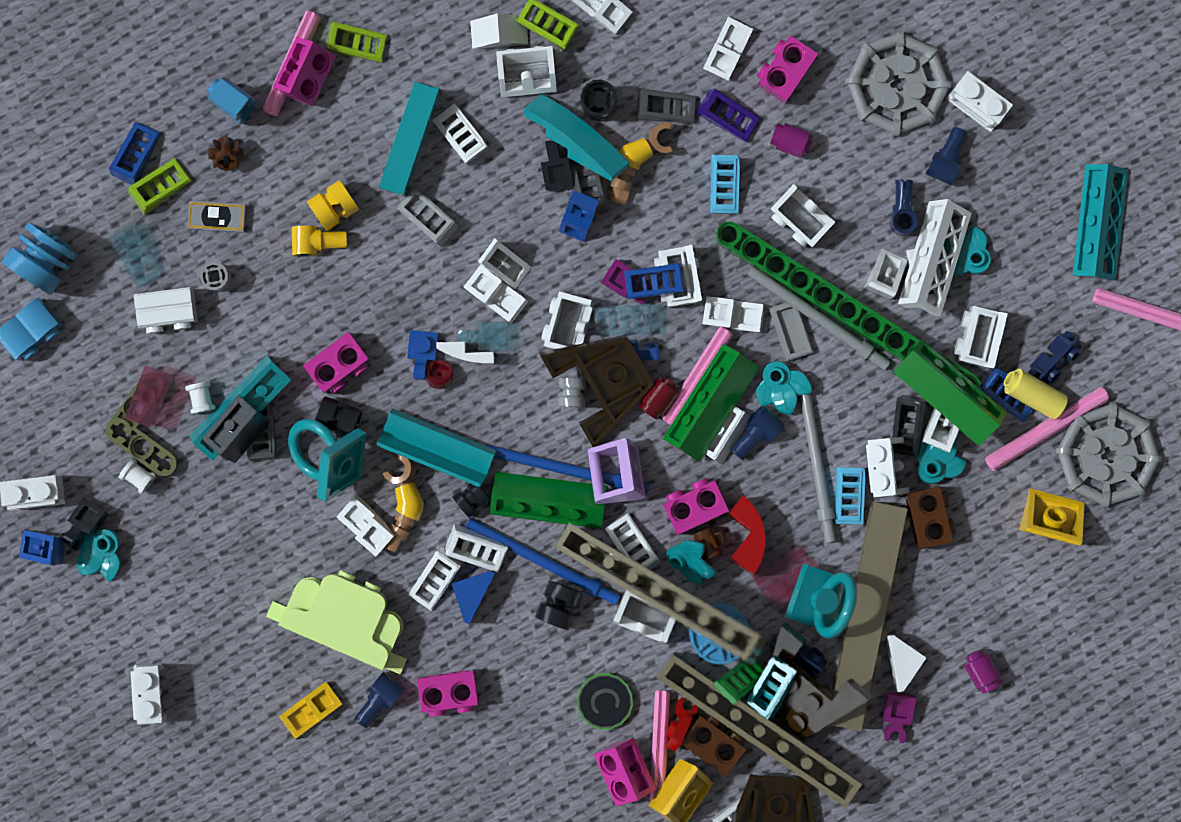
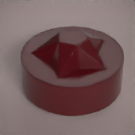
[425,360,454,389]

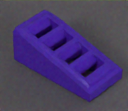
[696,88,760,142]

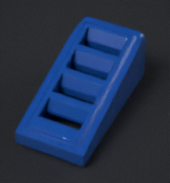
[109,122,161,185]
[624,263,684,299]
[981,367,1034,423]

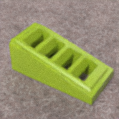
[516,0,579,51]
[325,21,387,62]
[128,158,191,215]

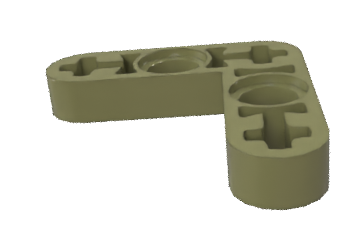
[106,373,178,476]

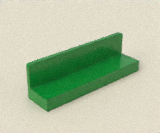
[894,339,1007,445]
[663,344,759,462]
[490,472,607,529]

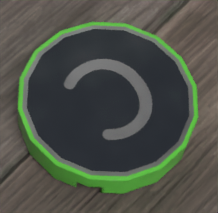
[577,673,633,730]

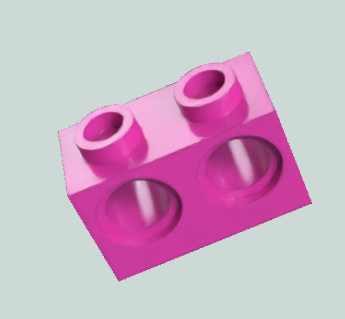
[757,35,818,104]
[273,37,336,107]
[303,332,370,394]
[663,478,729,535]
[417,669,479,717]
[593,737,656,806]

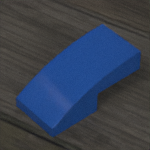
[559,190,599,242]

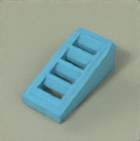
[710,155,740,214]
[835,468,865,524]

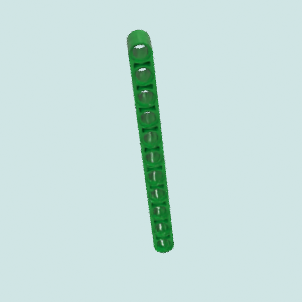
[715,221,981,389]

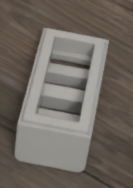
[397,187,460,247]

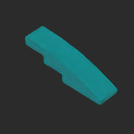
[524,94,629,181]

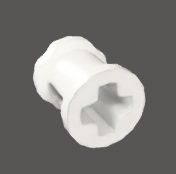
[185,381,216,414]
[118,458,157,495]

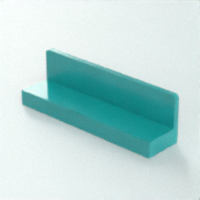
[379,81,441,197]
[189,355,291,461]
[376,408,497,487]

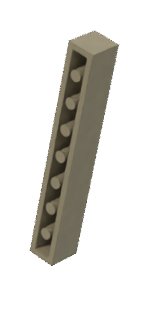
[829,502,910,731]
[555,523,767,665]
[656,653,862,807]

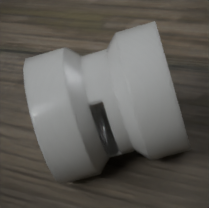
[200,262,232,292]
[558,378,587,408]

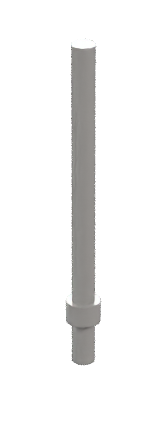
[747,265,891,370]
[800,375,836,543]

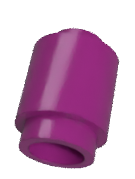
[770,123,813,158]
[963,649,1002,694]

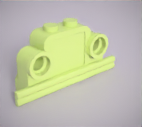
[266,570,407,675]

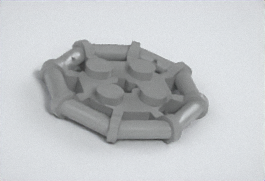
[845,31,951,136]
[1056,402,1162,508]

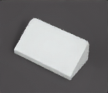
[705,407,750,465]

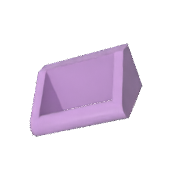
[588,438,646,504]

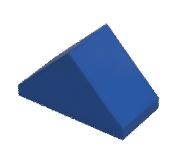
[19,530,66,565]
[452,570,496,624]

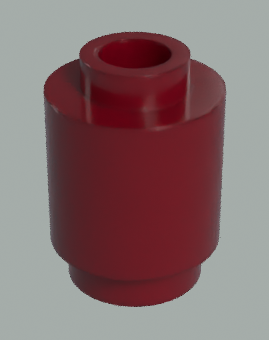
[639,377,679,420]

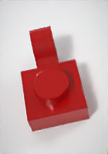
[665,697,698,752]

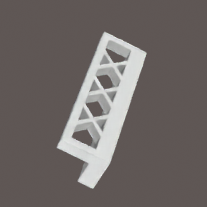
[898,199,972,316]

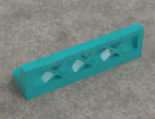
[1072,164,1129,281]

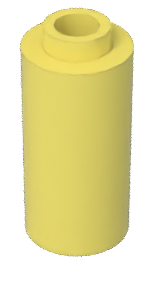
[1004,369,1068,419]

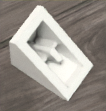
[471,14,528,49]
[478,238,531,289]
[864,249,907,300]
[923,408,959,453]
[886,634,926,692]

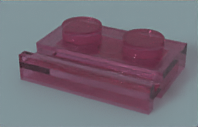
[751,545,811,610]

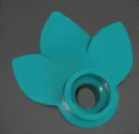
[939,226,991,276]
[756,361,812,415]
[914,434,967,484]
[77,529,121,581]
[666,540,717,585]

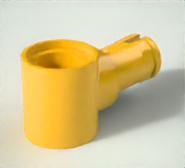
[291,226,347,256]

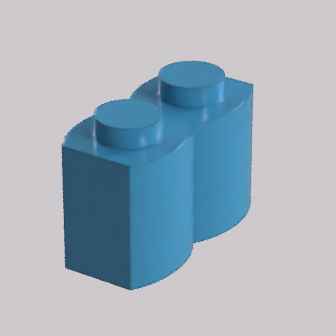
[208,77,257,125]
[0,298,63,361]

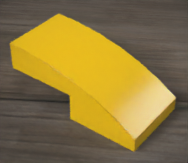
[279,682,342,739]

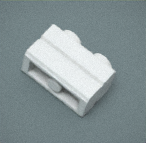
[134,287,198,334]

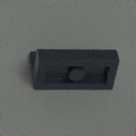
[202,395,270,463]

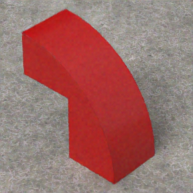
[729,496,766,577]

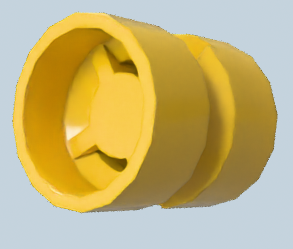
[307,179,360,231]

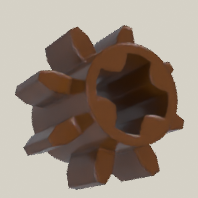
[208,136,244,172]
[692,526,726,561]

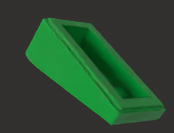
[714,660,765,704]

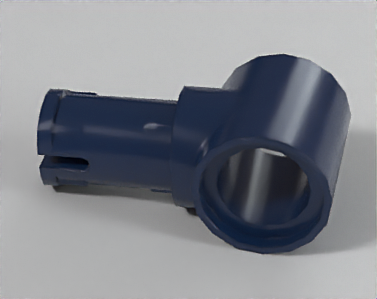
[925,127,968,186]
[890,179,918,236]
[731,405,784,460]
[354,672,405,728]

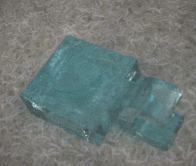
[458,322,506,351]

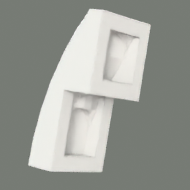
[570,0,632,34]
[703,17,754,80]
[464,265,528,324]
[703,296,765,333]
[436,342,495,364]
[337,495,395,556]

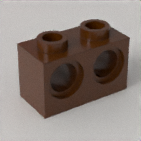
[904,486,956,549]
[681,714,746,777]

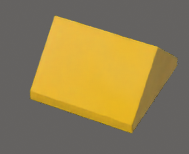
[1019,488,1084,546]
[648,759,713,822]

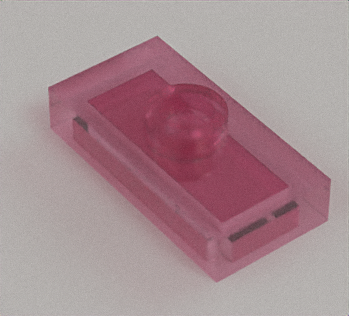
[125,365,173,428]

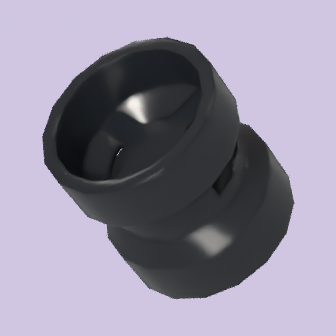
[452,483,491,518]

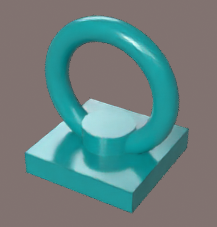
[288,419,366,502]
[784,563,857,638]

